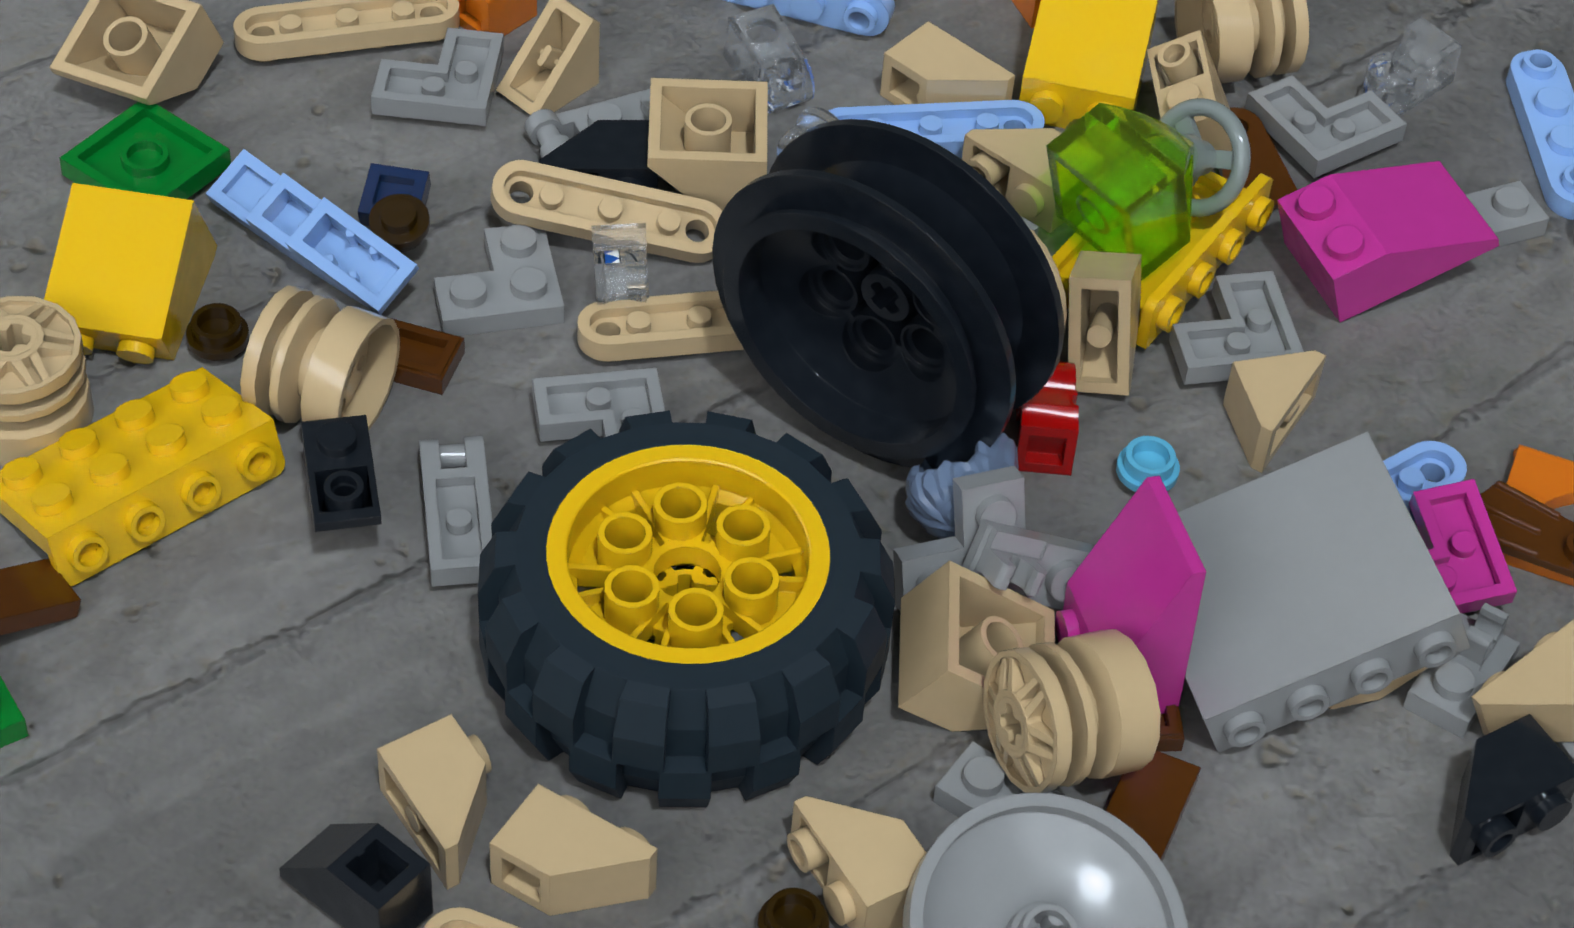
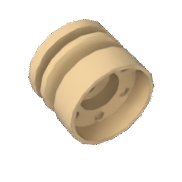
[1175,0,1309,84]
[240,285,400,430]
[0,296,94,466]
[983,629,1161,793]

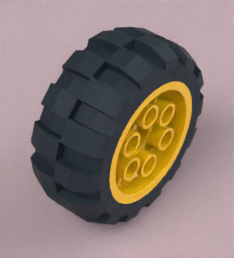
[478,410,895,807]

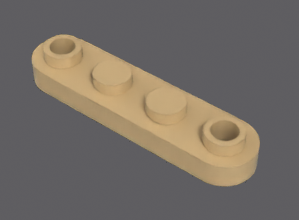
[233,0,460,62]
[490,160,722,263]
[577,291,744,362]

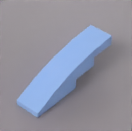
[205,149,419,315]

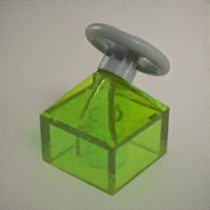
[1046,98,1251,281]

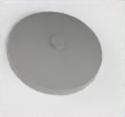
[902,793,1188,928]

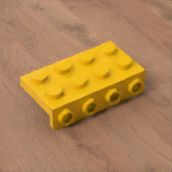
[1052,156,1274,349]
[0,367,285,586]

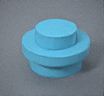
[1116,436,1180,492]

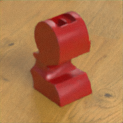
[1016,361,1079,476]

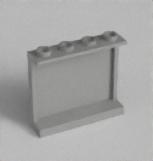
[1178,432,1470,753]

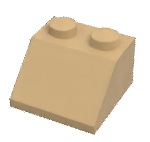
[49,0,224,105]
[647,78,768,211]
[898,560,1055,732]

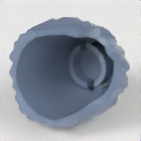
[905,433,1019,539]

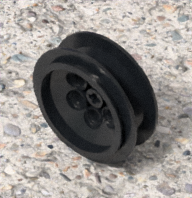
[712,119,1064,469]

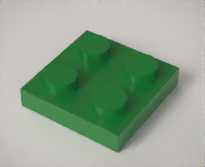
[59,102,231,199]

